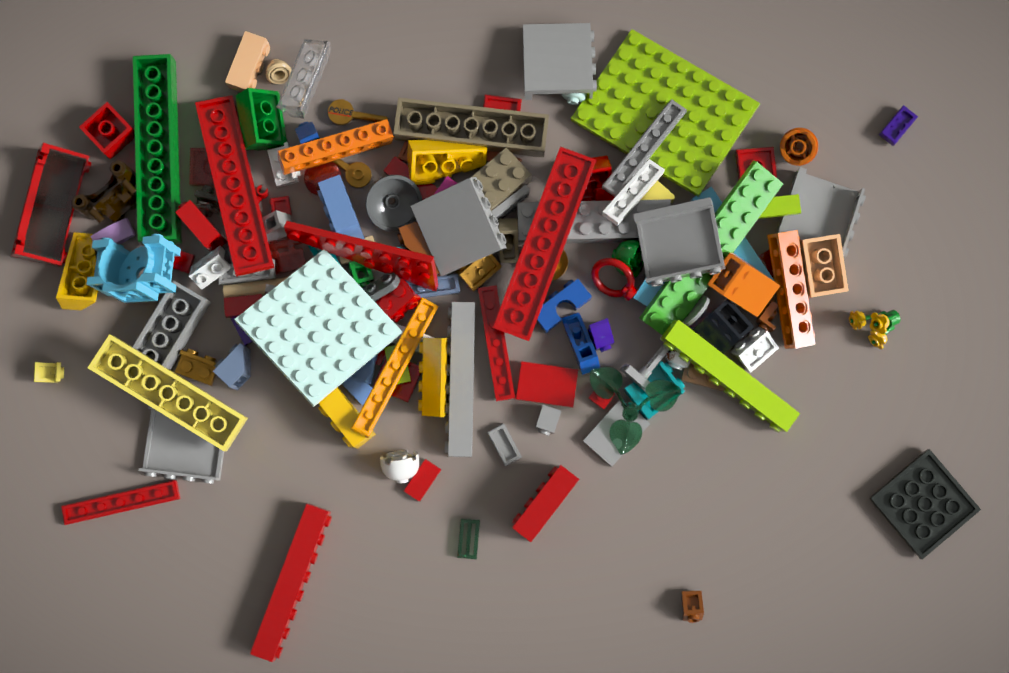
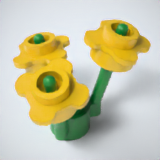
[849,310,901,349]

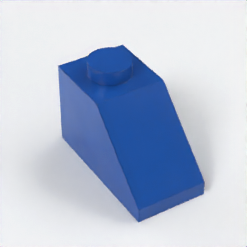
[295,122,320,144]

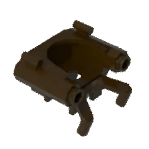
[71,160,137,224]

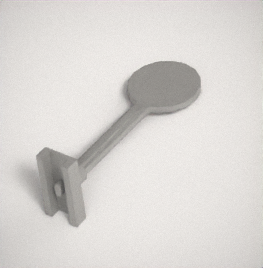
[620,296,710,396]

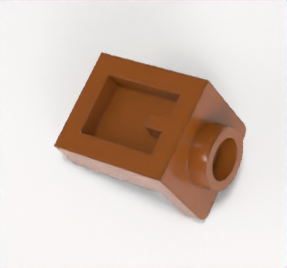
[756,301,778,332]
[681,591,704,623]

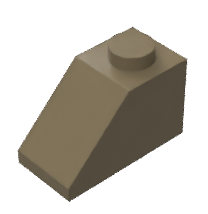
[499,218,519,263]

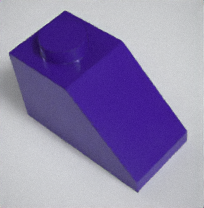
[587,318,614,352]

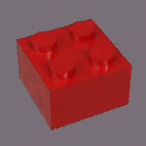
[79,102,135,159]

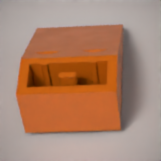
[707,252,781,317]

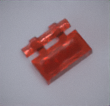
[268,237,306,275]

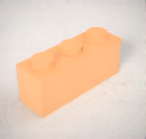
[225,31,270,92]

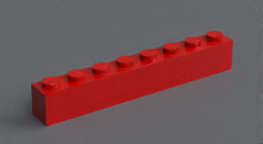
[250,503,332,662]

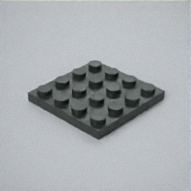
[869,449,981,560]

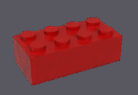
[512,465,580,542]

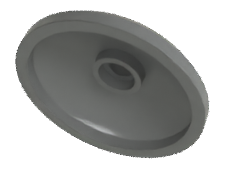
[366,175,422,231]

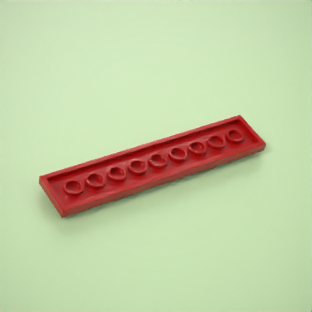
[195,95,274,277]
[493,146,596,341]

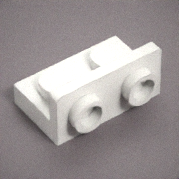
[267,142,301,188]
[189,246,231,289]
[731,327,779,373]

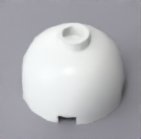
[380,450,419,483]

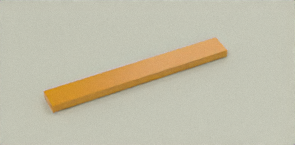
[351,297,439,438]

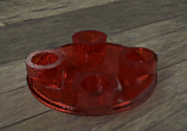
[304,161,342,196]

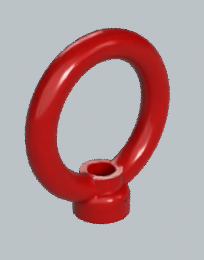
[591,258,638,301]

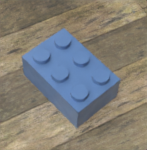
[317,175,365,239]

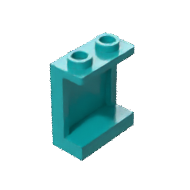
[624,361,685,420]

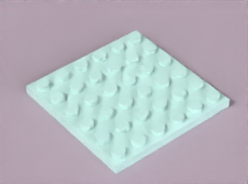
[235,250,402,407]

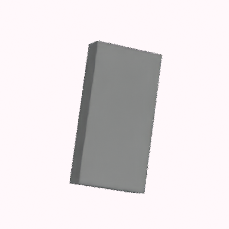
[487,423,522,466]

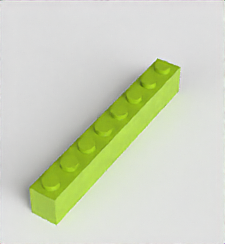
[660,320,800,433]

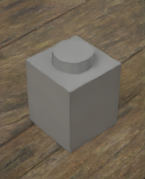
[535,405,561,436]

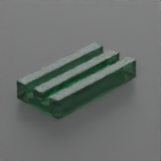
[457,519,480,559]

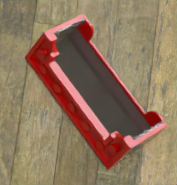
[11,143,91,267]

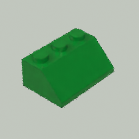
[235,88,287,151]

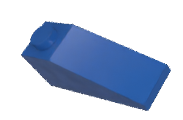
[561,312,600,375]

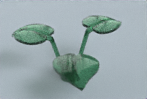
[590,367,681,455]

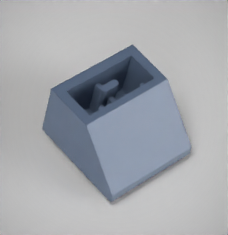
[213,343,251,391]

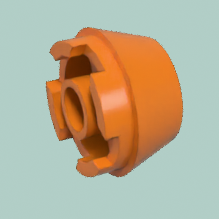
[780,128,818,166]

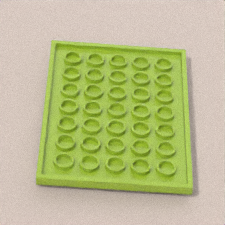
[571,29,760,197]

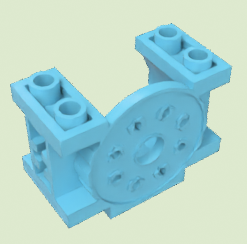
[86,234,181,303]

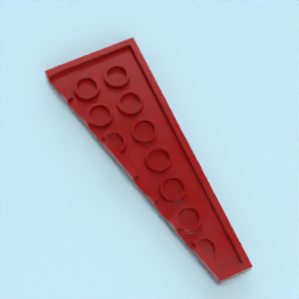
[284,221,438,291]

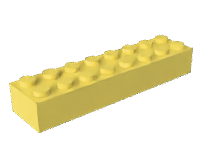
[88,334,248,452]

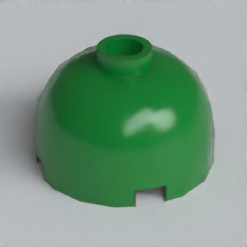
[612,239,644,278]

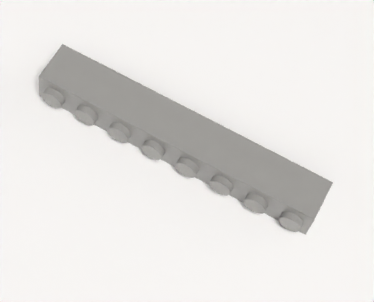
[445,302,475,457]

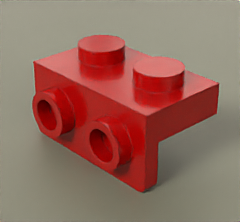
[375,278,421,322]

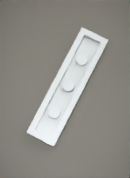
[602,159,665,226]

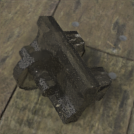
[195,185,220,217]

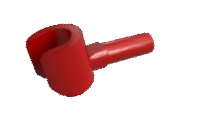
[256,185,269,203]

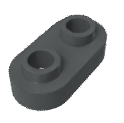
[365,272,400,301]

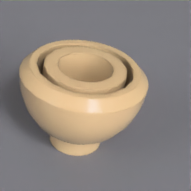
[266,59,292,84]

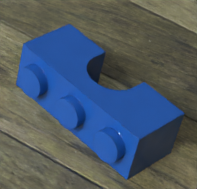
[537,279,592,333]

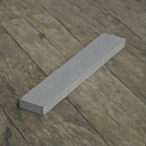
[602,99,687,197]

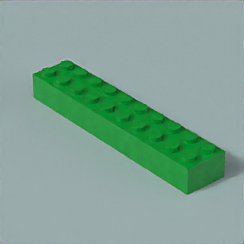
[133,54,182,245]

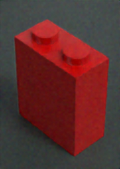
[175,200,228,252]

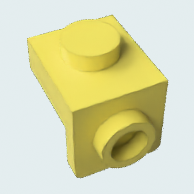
[33,362,64,383]

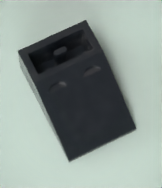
[693,299,754,354]

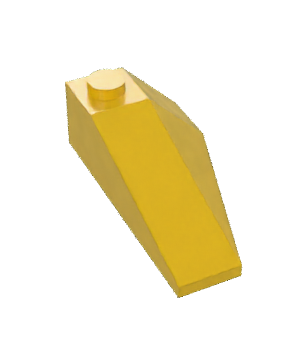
[407,140,487,185]
[56,232,98,311]

